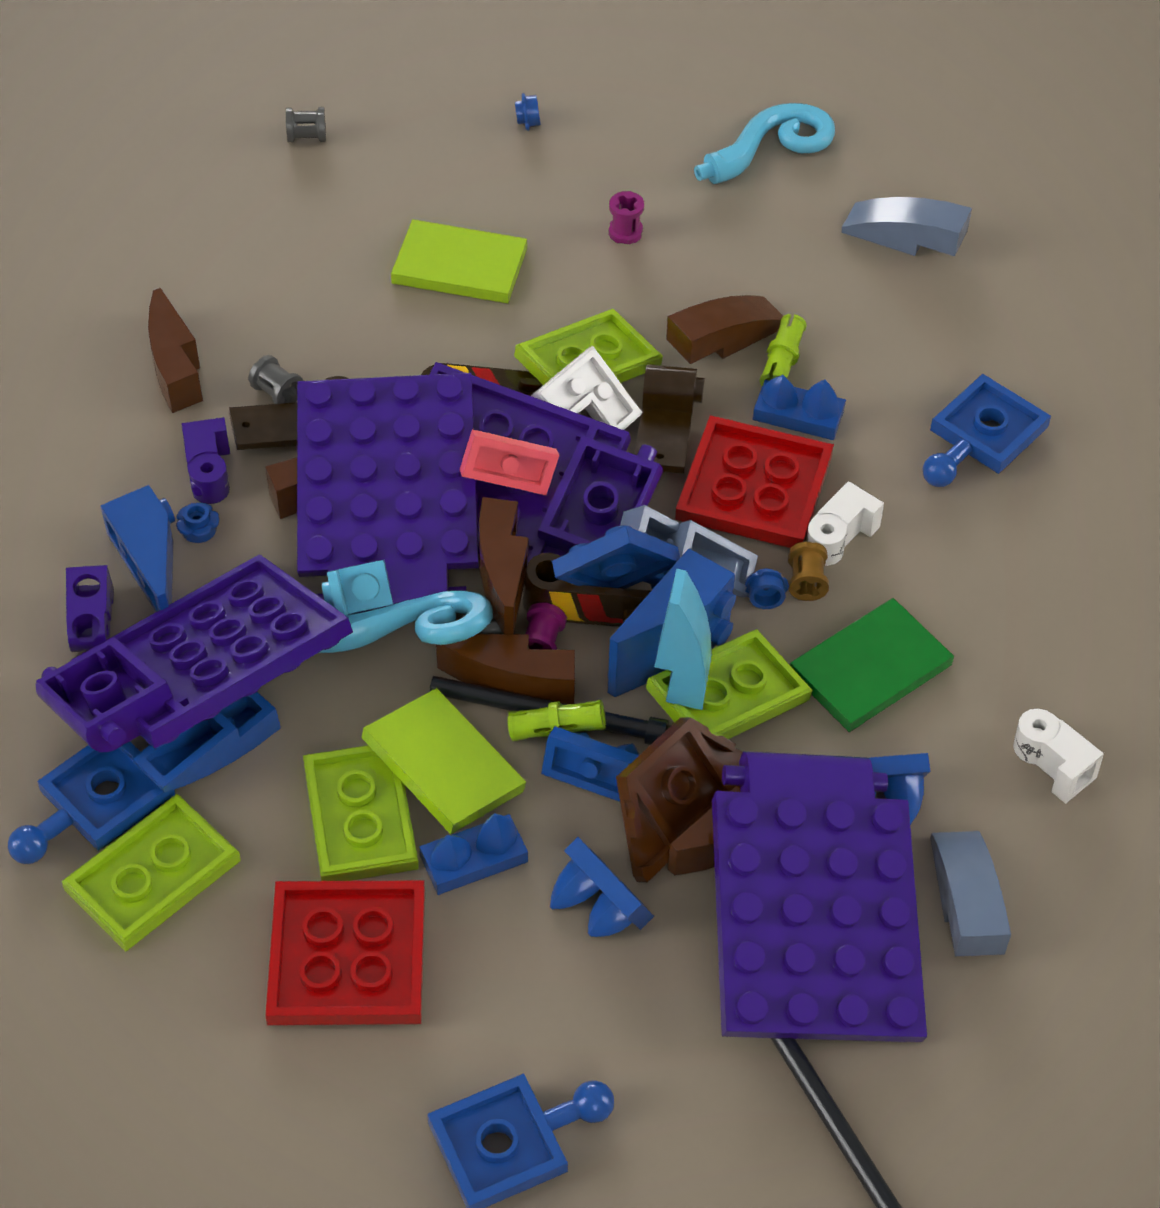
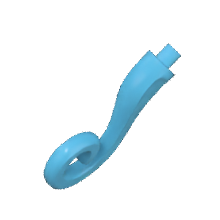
[694,103,835,184]
[319,591,493,653]

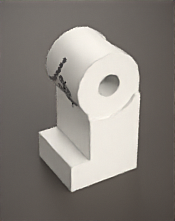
[807,481,884,566]
[1013,709,1104,804]

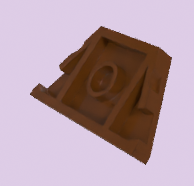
[616,717,742,883]

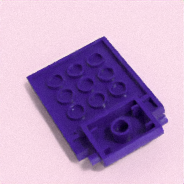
[429,362,663,562]
[297,373,479,615]
[36,554,353,752]
[712,751,927,1042]

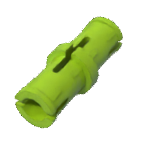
[759,314,807,386]
[507,699,606,741]

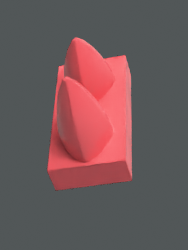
[459,429,560,495]

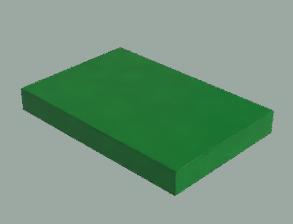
[790,598,954,732]

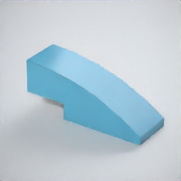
[654,569,712,710]

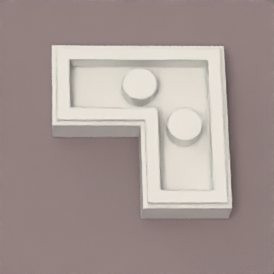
[531,346,643,430]

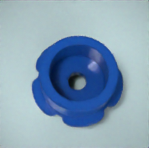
[515,93,541,131]
[176,502,220,543]
[745,568,789,609]

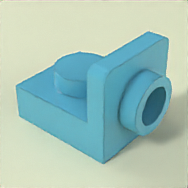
[322,559,393,615]

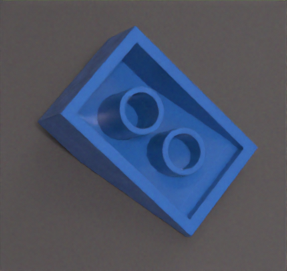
[608,548,736,697]

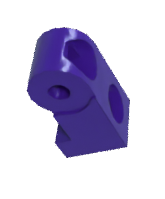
[182,417,230,504]
[66,565,114,652]

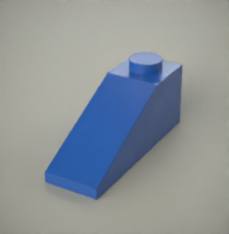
[100,485,175,612]

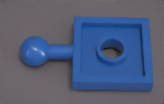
[922,374,1051,487]
[552,525,680,590]
[8,742,176,864]
[427,1073,614,1208]

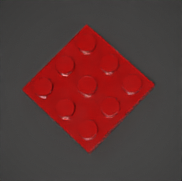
[675,415,834,548]
[265,880,425,1025]

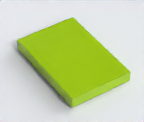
[391,219,527,304]
[514,309,663,385]
[646,629,813,739]
[361,688,526,834]
[303,745,419,881]
[61,794,241,952]

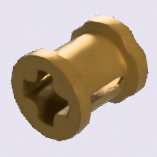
[788,542,829,601]

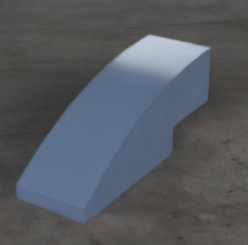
[841,197,972,256]
[620,505,758,597]
[930,831,1011,957]

